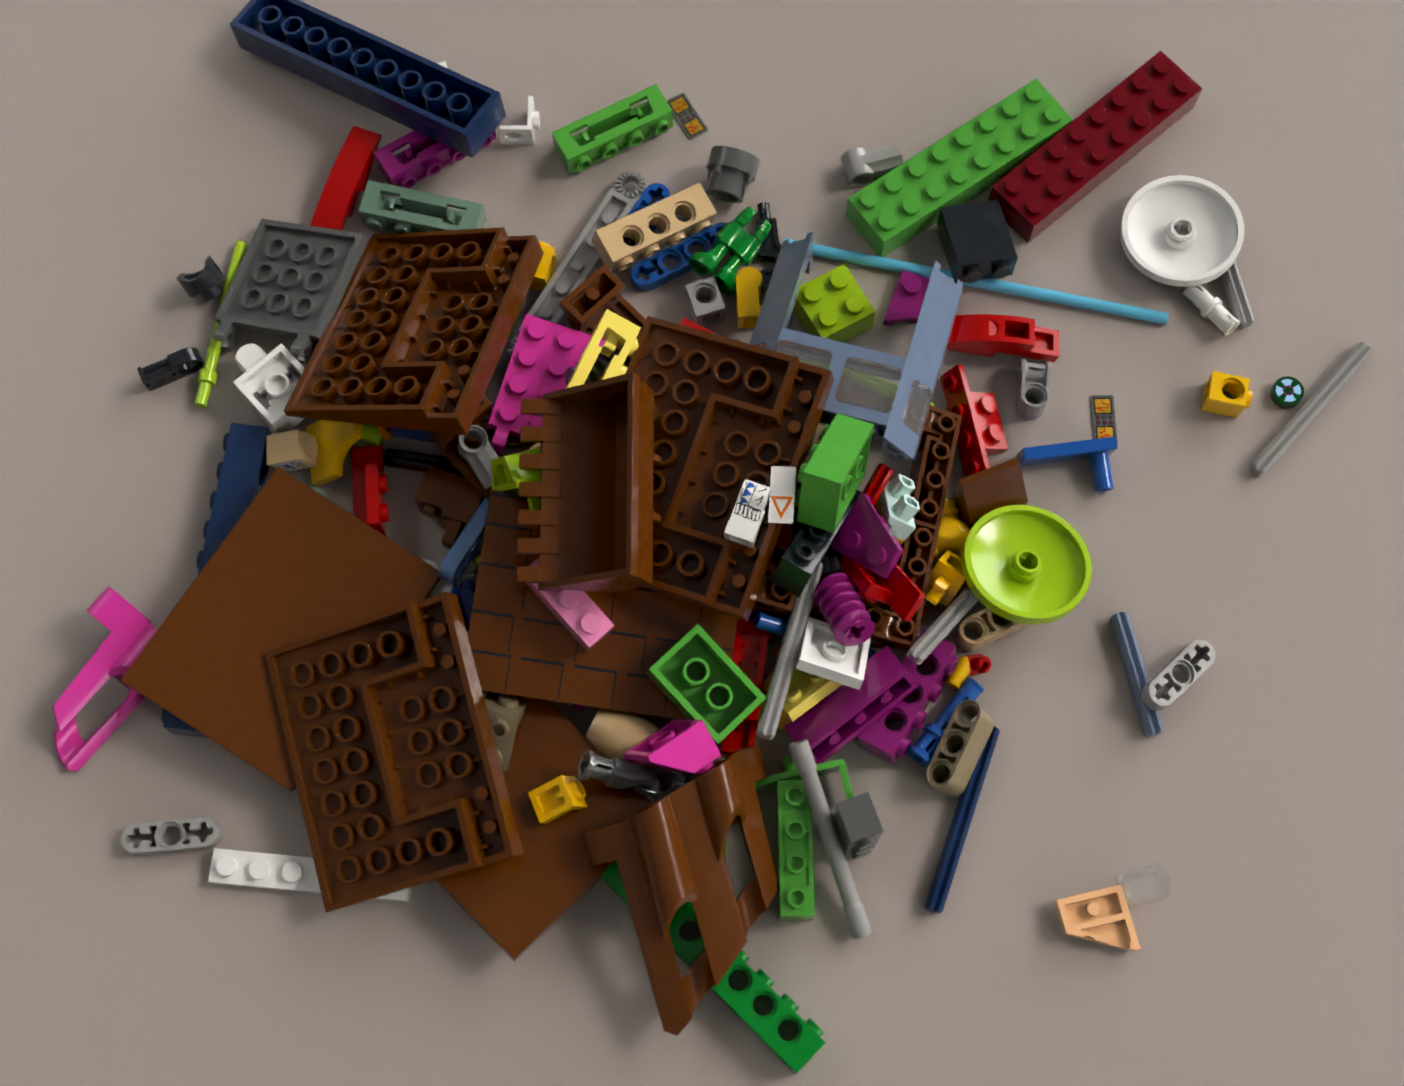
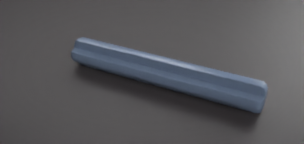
[1110,612,1164,737]

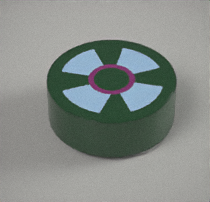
[1270,376,1304,409]

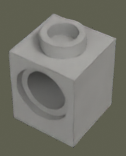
[685,277,725,327]

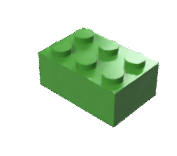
[794,413,874,533]
[645,624,766,745]

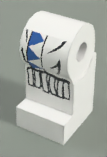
[724,479,771,548]

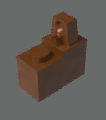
[414,465,485,549]

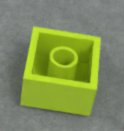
[793,263,876,342]

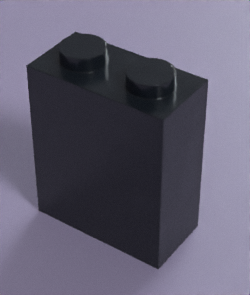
[936,199,1018,283]

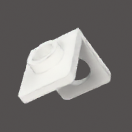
[498,96,540,145]

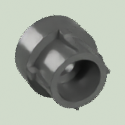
[706,146,760,203]

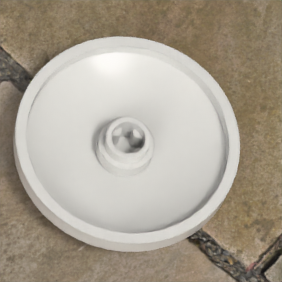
[1120,175,1245,287]

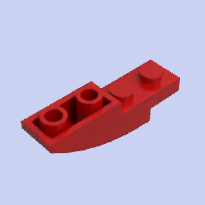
[946,314,1059,362]

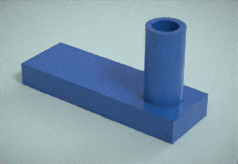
[1017,436,1118,492]

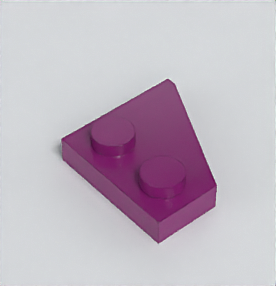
[832,493,904,579]

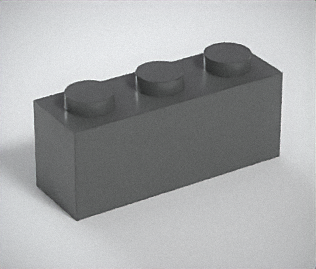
[831,792,884,859]

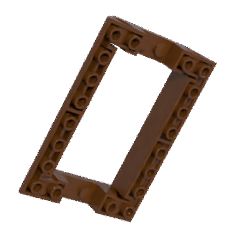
[752,378,962,649]

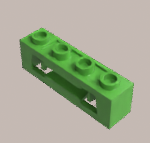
[552,84,673,175]
[776,780,815,921]

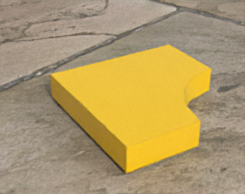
[305,420,362,486]

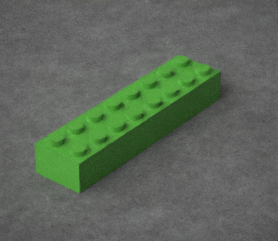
[845,78,1073,257]

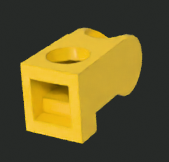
[736,267,762,328]

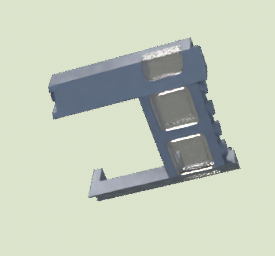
[749,232,963,461]

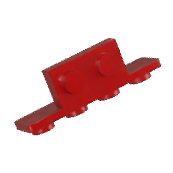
[940,364,1008,477]
[351,446,390,536]
[839,556,925,622]

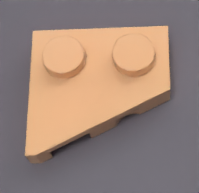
[1054,885,1141,951]

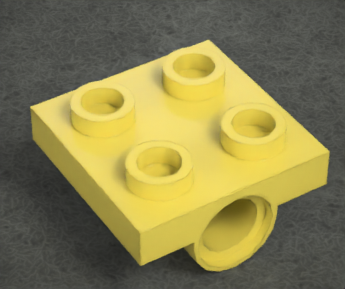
[763,653,841,722]

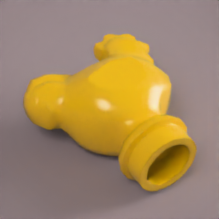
[933,499,970,561]

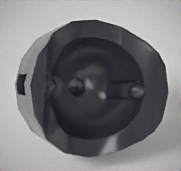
[176,255,224,302]

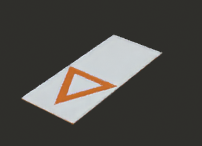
[768,466,796,524]

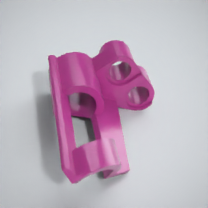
[52,586,157,771]

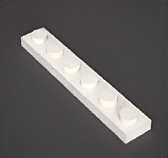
[208,848,411,902]

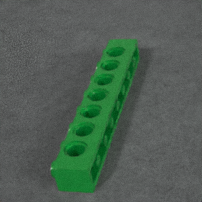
[600,860,826,1074]

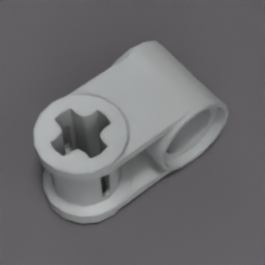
[1016,358,1052,420]

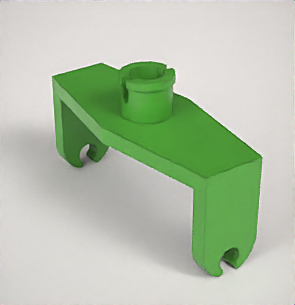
[754,755,854,799]

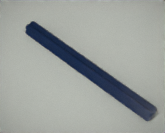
[925,726,1000,914]

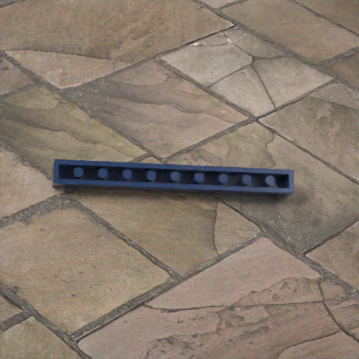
[162,423,272,738]

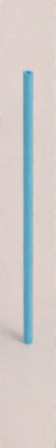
[783,238,1169,325]

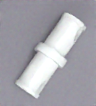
[1183,285,1240,336]

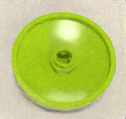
[962,505,1092,625]

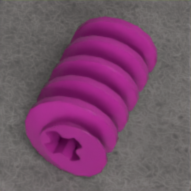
[813,573,875,646]

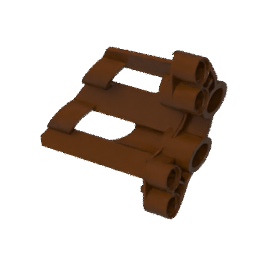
[582,745,779,1036]

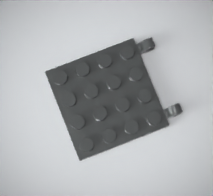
[213,219,368,363]

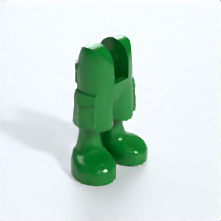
[688,206,772,296]

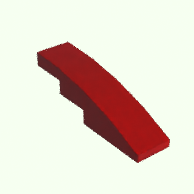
[310,125,382,230]
[721,619,770,754]

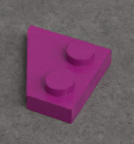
[883,270,930,326]

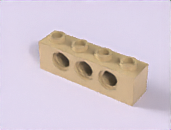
[591,182,717,271]

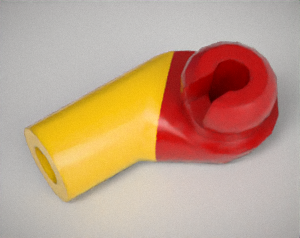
[945,654,991,690]

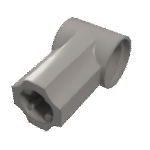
[840,144,903,187]
[457,425,498,491]

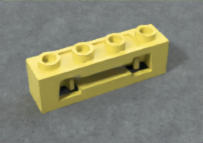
[565,309,641,389]

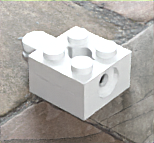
[233,343,305,433]

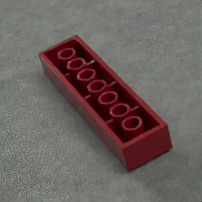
[988,50,1203,243]

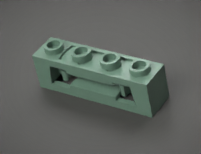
[358,180,487,233]

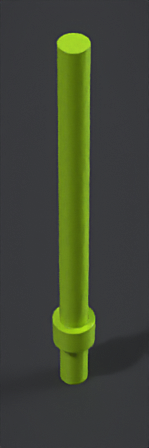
[194,241,247,408]

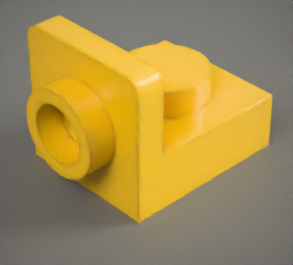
[528,775,587,824]

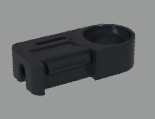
[137,347,204,391]

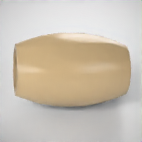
[586,708,660,769]

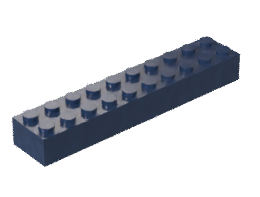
[230,0,506,158]

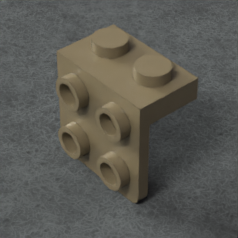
[482,691,527,772]

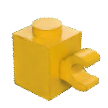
[925,550,966,607]

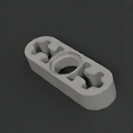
[1141,639,1216,711]
[121,817,222,855]

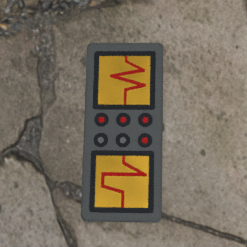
[667,93,708,140]
[1090,395,1118,444]

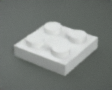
[796,617,871,690]

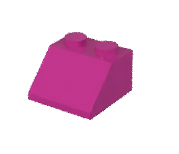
[622,719,721,775]

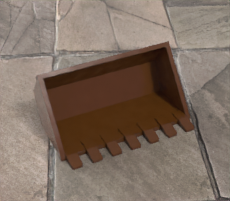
[516,372,662,593]

